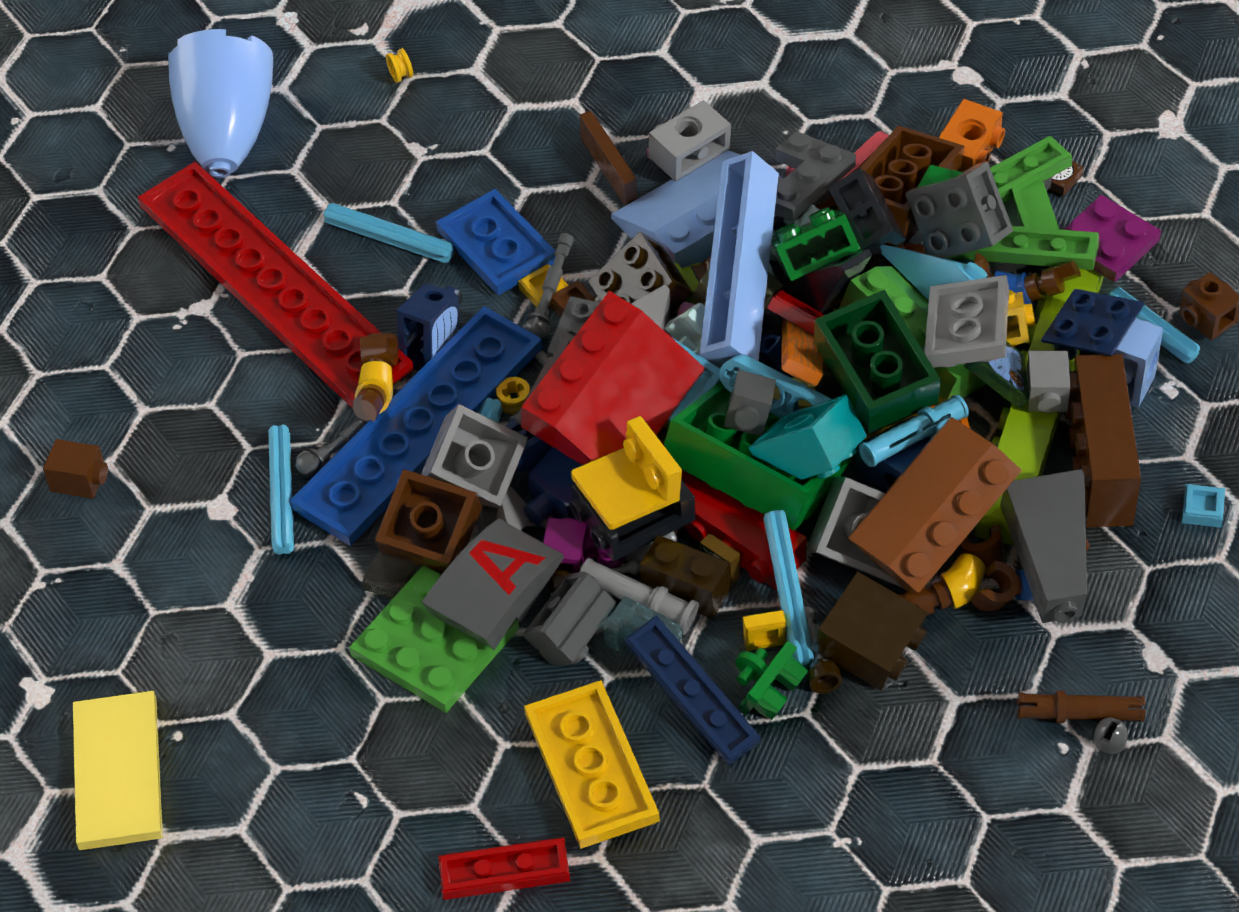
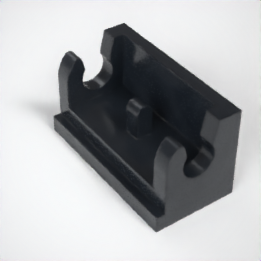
[828,168,906,254]

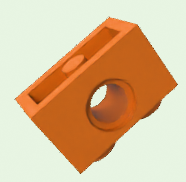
[939,99,1005,172]

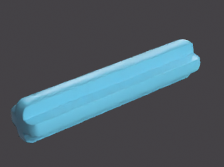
[1108,287,1200,364]

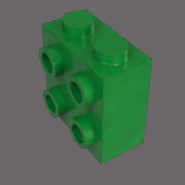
[771,207,860,281]

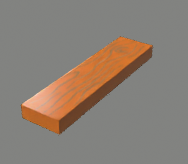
[782,317,823,386]

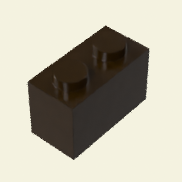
[640,535,730,620]

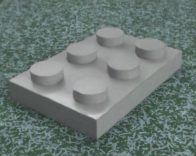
[924,275,1009,368]

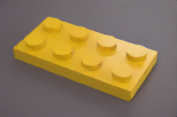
[524,680,660,849]

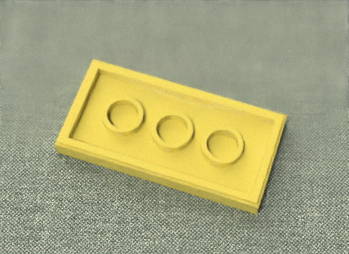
[73,691,163,850]

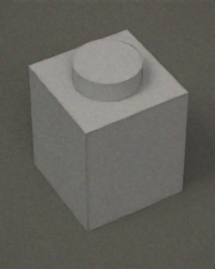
[1026,351,1070,413]

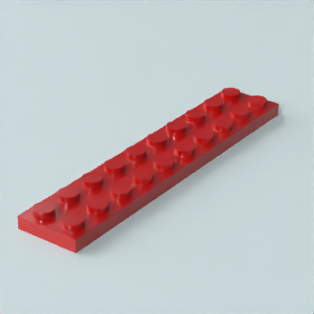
[138,162,414,408]

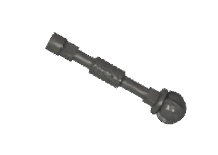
[522,233,574,338]
[296,419,370,478]

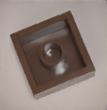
[375,469,482,574]

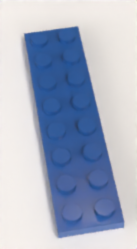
[290,306,543,546]

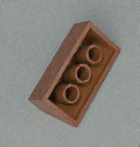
[847,417,1022,593]

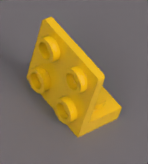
[571,416,682,530]

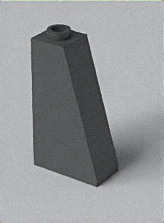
[1000,469,1087,623]

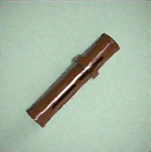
[1017,690,1146,723]

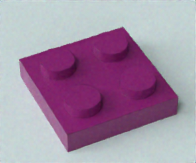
[1063,195,1161,283]

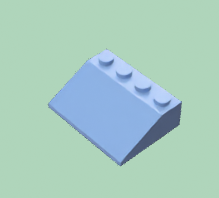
[611,150,782,268]

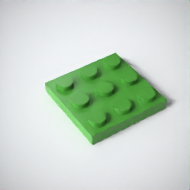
[349,565,519,713]

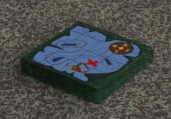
[964,341,1029,408]

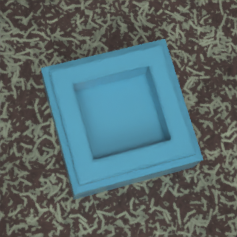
[1181,484,1225,528]

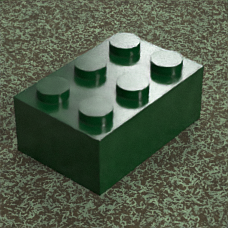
[814,290,941,434]

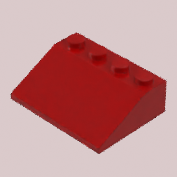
[521,291,705,465]

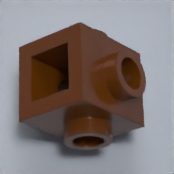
[1179,272,1239,341]

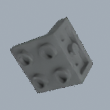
[906,161,1014,258]

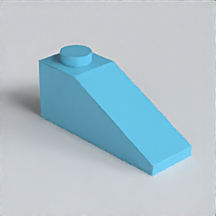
[880,245,988,300]

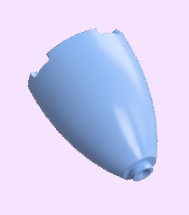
[168,29,273,178]

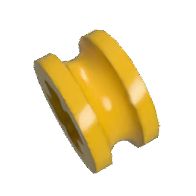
[386,48,414,83]
[496,377,530,415]

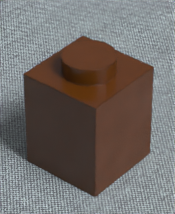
[43,439,108,499]

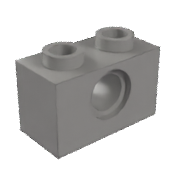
[648,100,731,182]

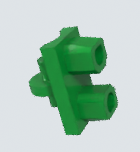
[735,640,808,720]

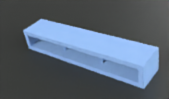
[699,151,779,372]

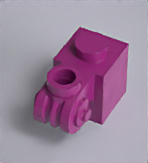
[543,518,625,573]

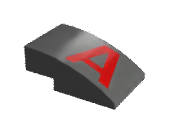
[422,518,564,650]

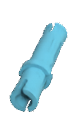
[859,395,969,467]

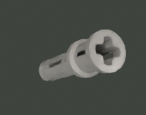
[580,558,699,635]

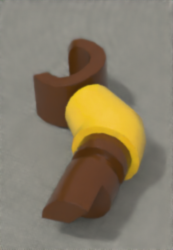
[353,333,399,422]
[899,524,1006,616]

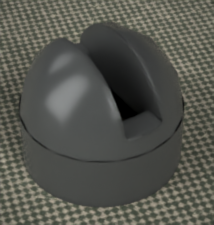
[1093,717,1128,754]

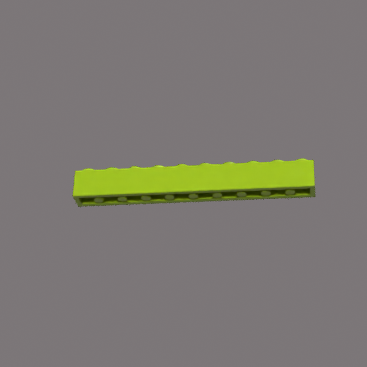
[974,269,1104,546]

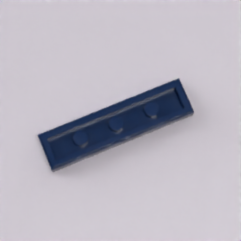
[625,615,761,767]

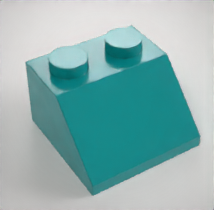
[749,394,867,479]

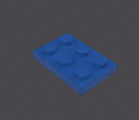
[436,189,556,295]

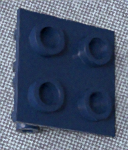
[1041,288,1144,361]

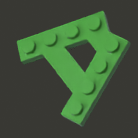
[947,136,1099,270]

